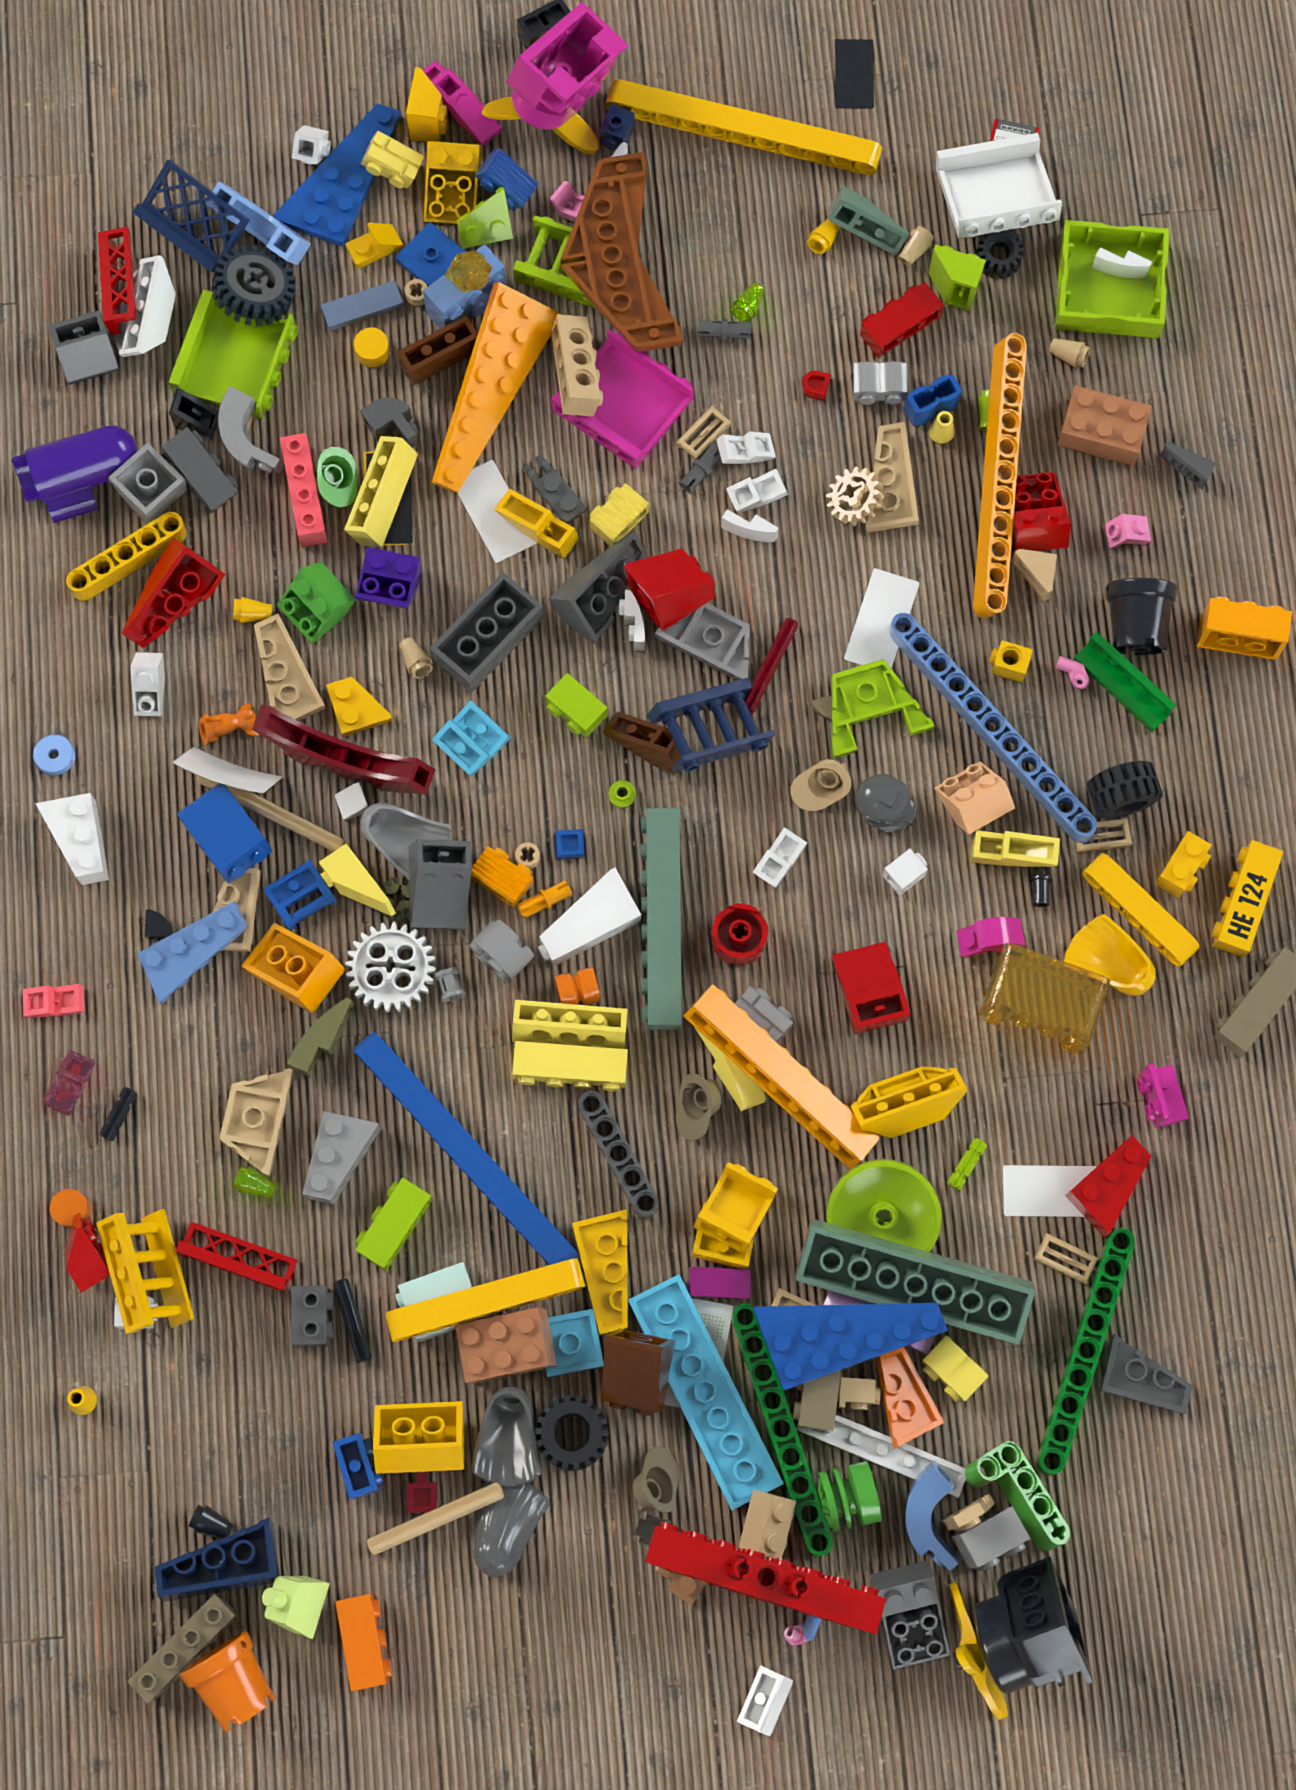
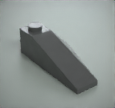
[549,531,647,642]

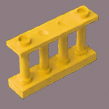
[96,1209,195,1334]

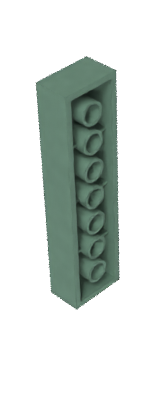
[796,1218,1036,1345]

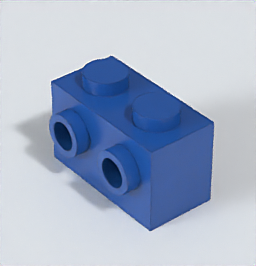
[332,1433,383,1500]

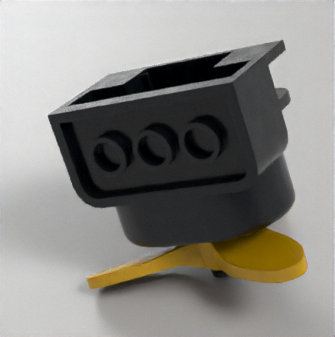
[948,1556,1093,1720]

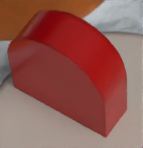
[802,371,831,401]

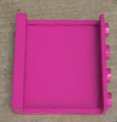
[551,329,693,469]

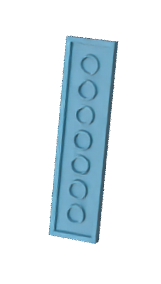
[628,1274,784,1511]

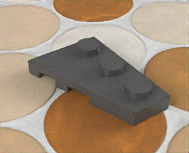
[1100,1334,1193,1415]

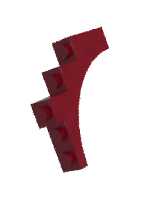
[252,705,435,795]

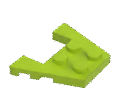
[831,659,934,759]

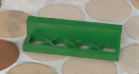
[1073,631,1176,733]

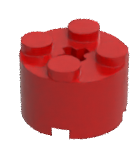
[711,903,768,965]

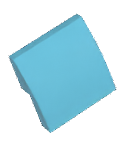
[432,700,512,776]

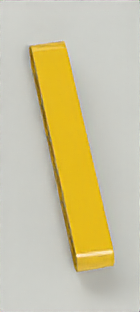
[385,1258,586,1342]

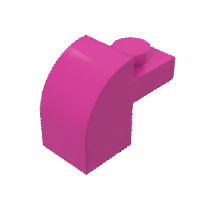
[956,917,1026,958]

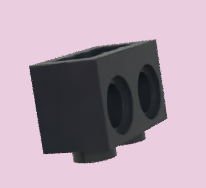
[517,0,571,50]

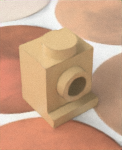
[837,1377,880,1410]

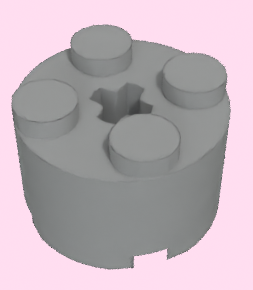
[469,918,535,984]

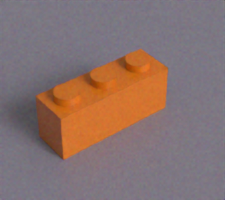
[335,1594,393,1692]

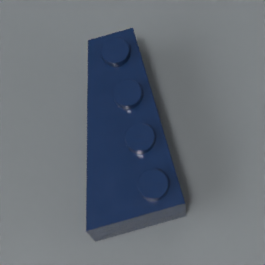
[154,1517,280,1602]

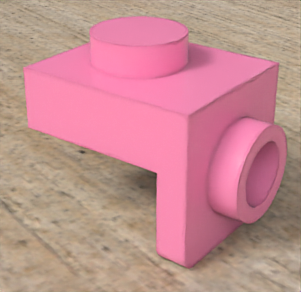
[550,181,584,222]
[1105,514,1151,548]

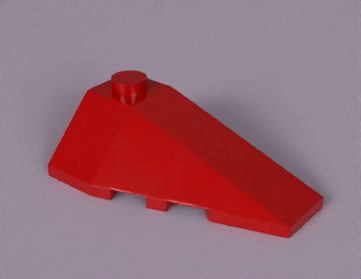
[121,538,226,648]

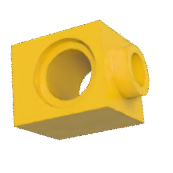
[989,640,1033,683]

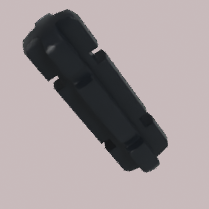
[100,1087,137,1141]

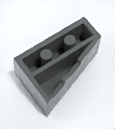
[160,427,238,514]

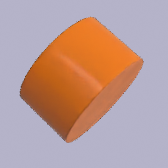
[50,1189,91,1229]

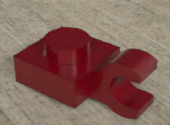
[407,1471,437,1513]

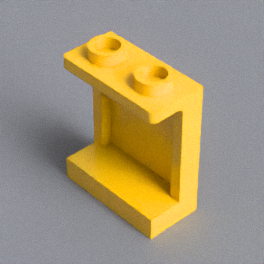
[693,1162,778,1254]

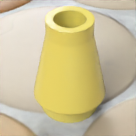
[928,411,955,444]

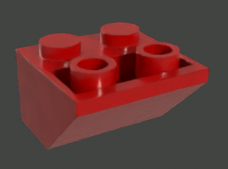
[64,1213,110,1293]

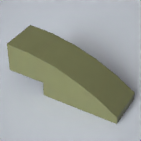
[286,998,354,1077]

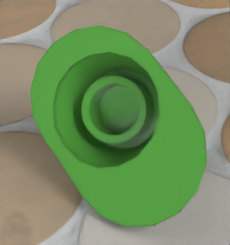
[315,447,357,507]

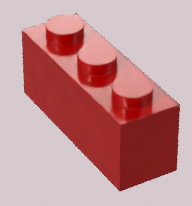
[860,282,944,358]

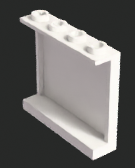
[936,133,1062,239]

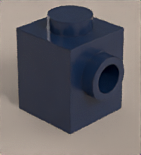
[599,104,635,150]

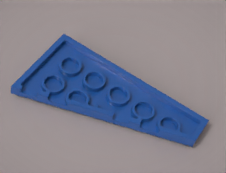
[273,103,402,247]
[753,1303,948,1391]

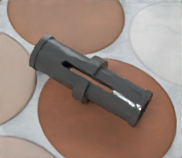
[698,319,751,340]
[679,443,721,494]

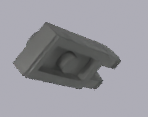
[522,454,587,524]

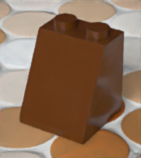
[601,1328,675,1416]

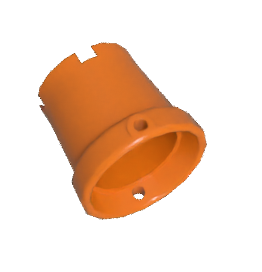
[180,1631,276,1732]

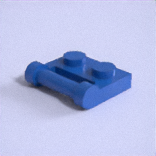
[263,860,337,931]

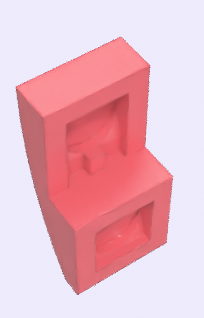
[23,984,85,1017]

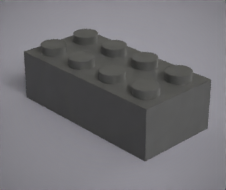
[429,572,544,693]

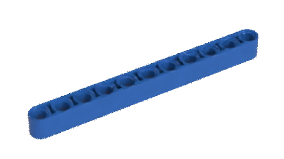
[353,1031,579,1265]

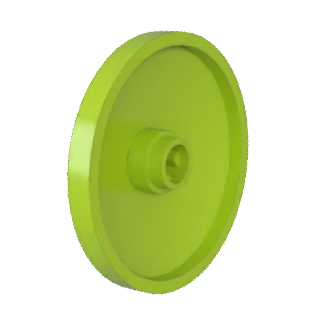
[826,1159,941,1252]

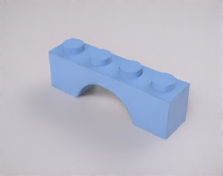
[206,181,311,266]

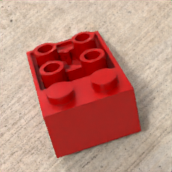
[1012,472,1071,551]
[832,942,911,1035]

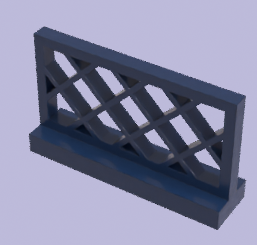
[132,159,250,273]

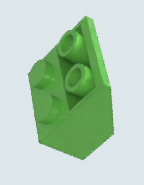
[277,562,356,643]

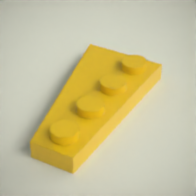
[572,1209,628,1336]

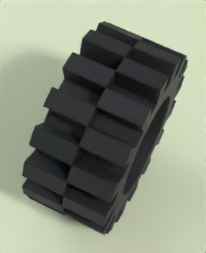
[976,229,1025,279]

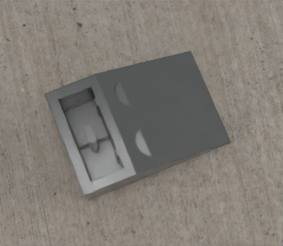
[408,839,472,929]
[870,1560,950,1670]

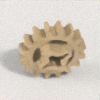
[826,467,884,526]

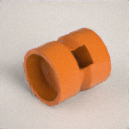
[554,967,601,1005]

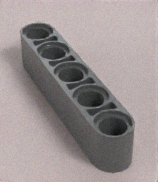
[579,1091,659,1219]

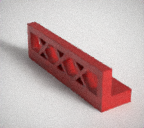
[97,226,136,335]
[175,1221,298,1293]

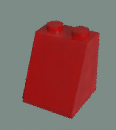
[624,548,716,632]

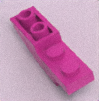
[423,60,502,146]

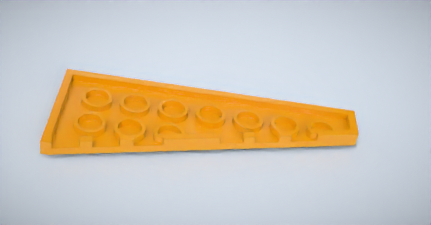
[431,282,562,492]

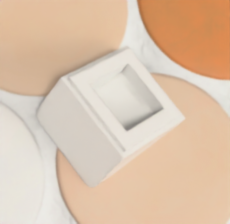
[335,782,368,821]

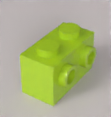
[545,673,608,739]

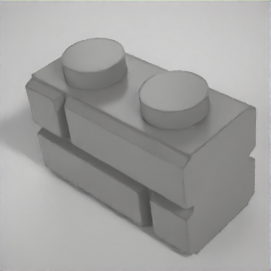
[735,986,793,1043]

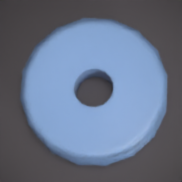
[33,735,75,776]

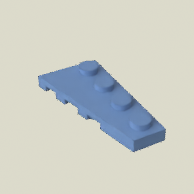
[137,901,248,1003]

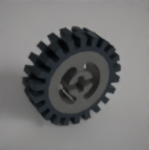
[211,245,296,326]

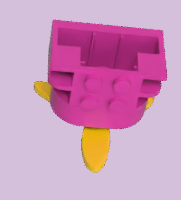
[482,2,628,155]

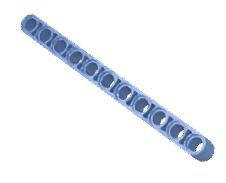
[890,613,1097,843]

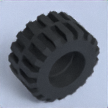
[1086,761,1163,818]
[535,1395,609,1471]

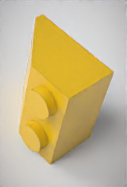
[406,67,448,142]

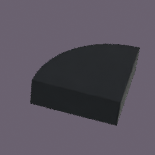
[144,910,173,939]

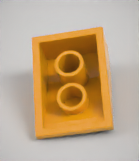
[241,923,346,1014]

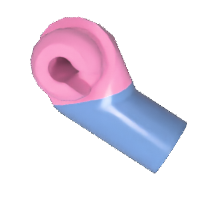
[784,1615,822,1645]

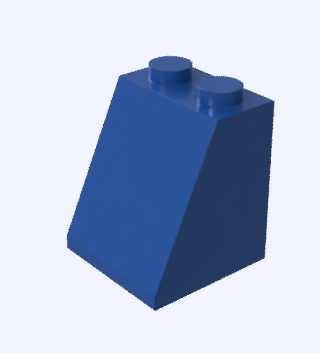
[177,783,273,884]

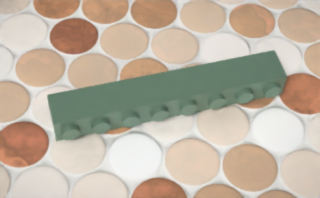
[641,808,682,1030]

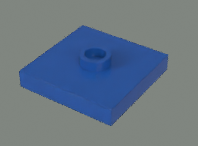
[395,222,468,287]

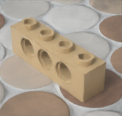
[551,314,603,417]

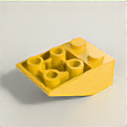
[424,141,482,224]

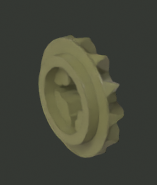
[380,877,410,921]

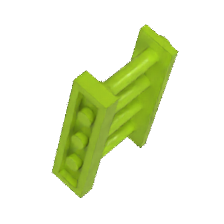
[513,216,596,308]

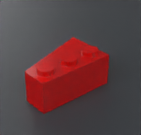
[1065,1135,1152,1238]

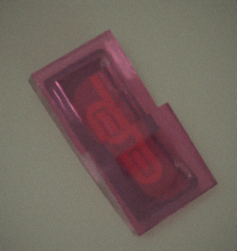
[43,1050,95,1116]

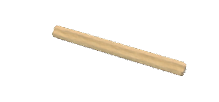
[197,775,345,852]

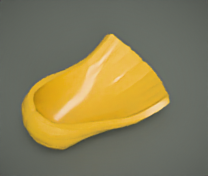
[1063,914,1156,996]

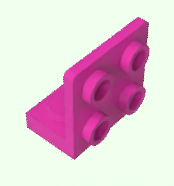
[1137,1063,1189,1128]

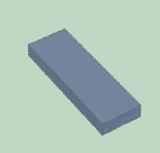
[320,280,404,331]

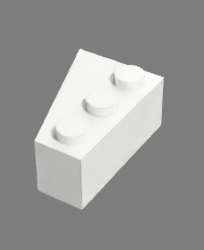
[35,793,109,885]

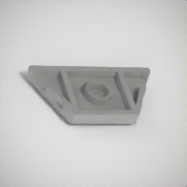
[655,603,750,680]

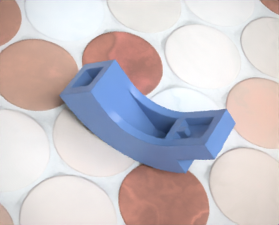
[905,1460,959,1571]

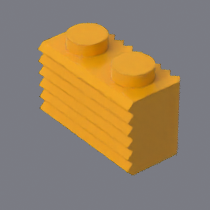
[471,846,534,909]

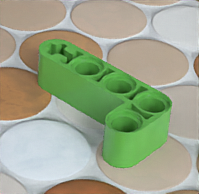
[965,1441,1070,1551]

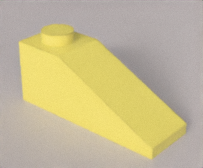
[319,844,396,916]

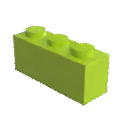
[355,1177,433,1271]

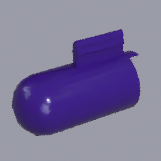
[11,425,138,523]

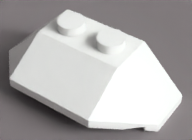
[113,255,176,357]

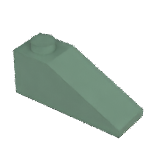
[828,185,909,256]

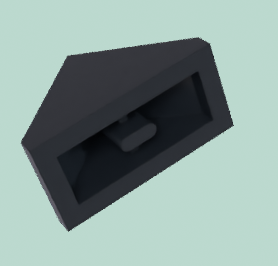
[169,388,219,437]

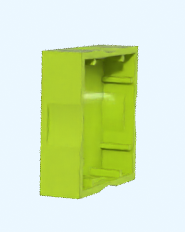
[1055,220,1169,338]

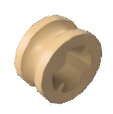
[405,279,427,306]
[515,842,540,869]

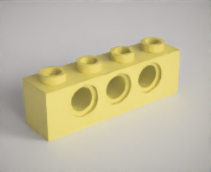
[512,1000,628,1049]

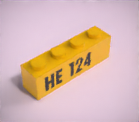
[1211,840,1284,958]

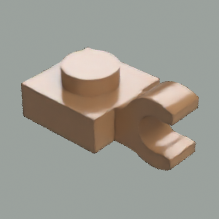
[654,1567,706,1606]

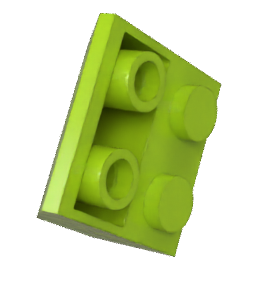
[929,244,986,311]

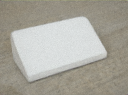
[737,1665,793,1736]

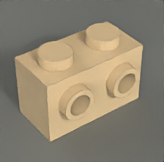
[739,1489,796,1559]

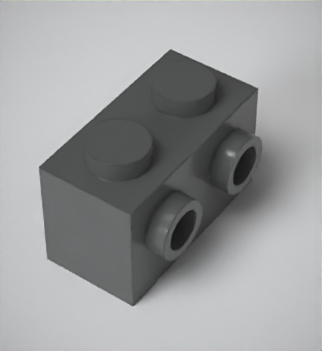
[291,1285,334,1347]

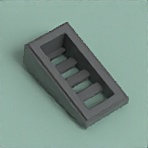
[1160,441,1216,489]

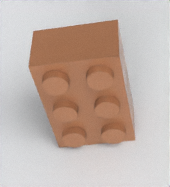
[1057,385,1152,466]
[455,1307,557,1384]

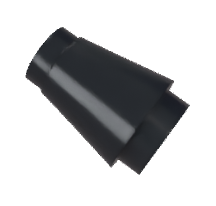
[188,1504,234,1538]

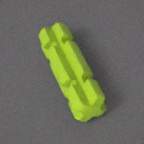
[947,1138,987,1191]

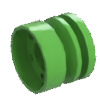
[817,1461,882,1533]

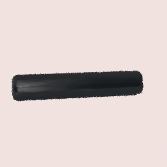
[333,1278,371,1363]

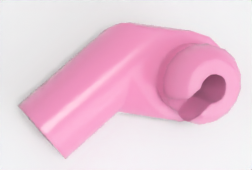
[1056,656,1089,689]

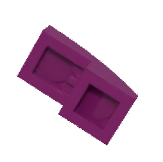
[688,1267,751,1300]

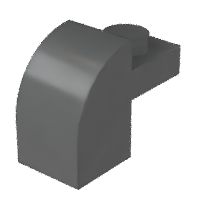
[360,397,419,448]

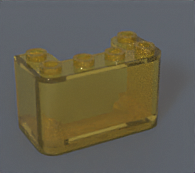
[978,943,1111,1054]

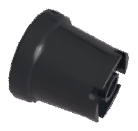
[1105,578,1177,656]

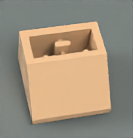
[934,761,1015,835]

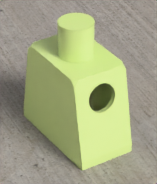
[262,1576,330,1639]

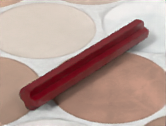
[744,618,798,714]

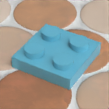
[546,1309,604,1378]

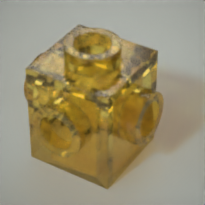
[444,250,493,293]

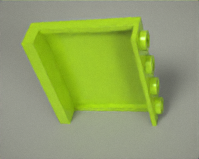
[169,289,298,419]

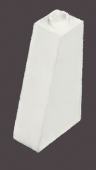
[537,867,641,967]

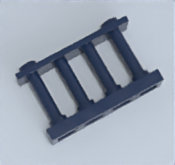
[647,678,775,772]

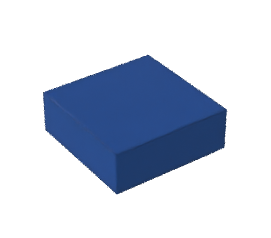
[555,829,584,859]

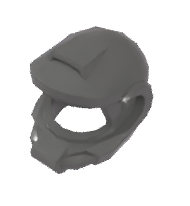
[855,773,918,832]

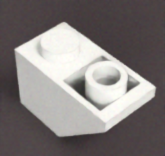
[130,652,165,717]

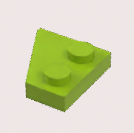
[457,187,513,249]

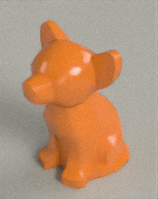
[199,704,259,746]

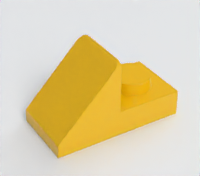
[345,223,404,269]

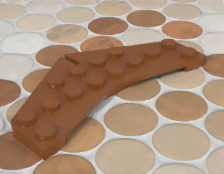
[561,152,683,352]

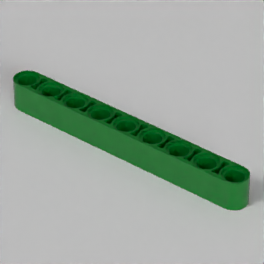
[1036,1228,1135,1476]
[731,1304,833,1557]

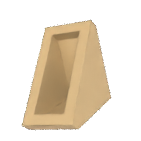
[1011,549,1057,602]

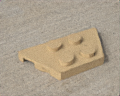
[219,1068,294,1177]

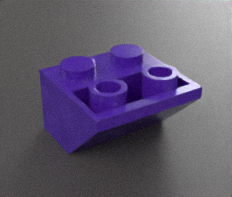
[355,547,422,609]

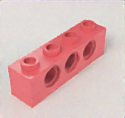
[280,433,328,548]

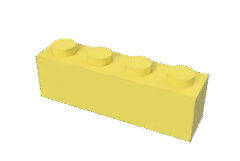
[344,436,418,548]
[512,1041,628,1091]

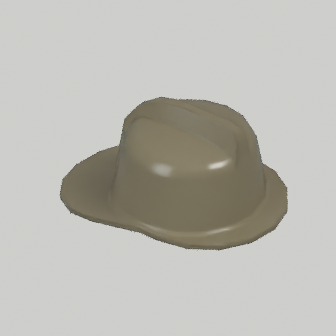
[676,1073,722,1141]
[632,1446,679,1514]

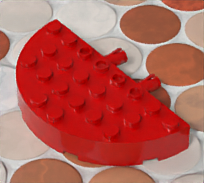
[644,1521,886,1635]

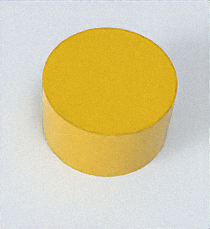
[354,328,390,368]

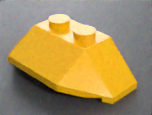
[851,1067,967,1138]

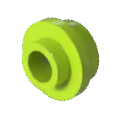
[609,780,636,808]

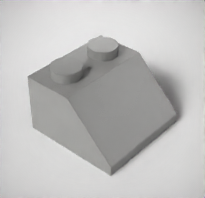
[108,442,187,524]

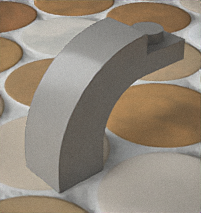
[218,386,284,474]

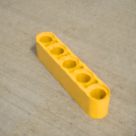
[66,512,187,601]
[1082,853,1200,967]

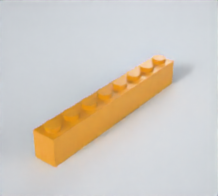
[683,984,880,1170]

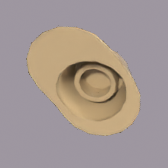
[790,759,852,811]

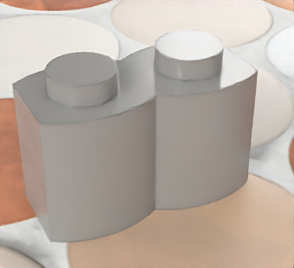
[853,362,907,405]

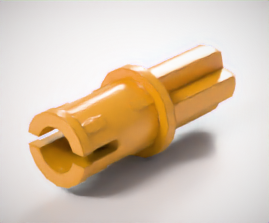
[517,880,572,918]

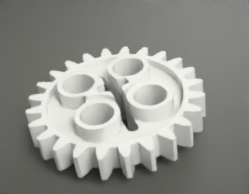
[345,922,436,1013]

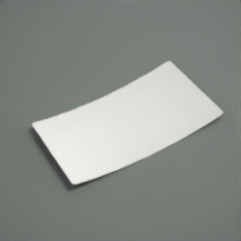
[173,747,282,793]

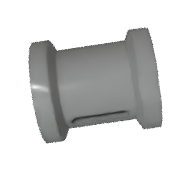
[435,967,466,1002]

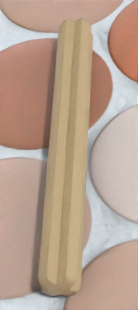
[367,1482,504,1555]

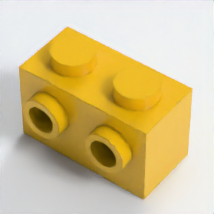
[1155,831,1212,899]

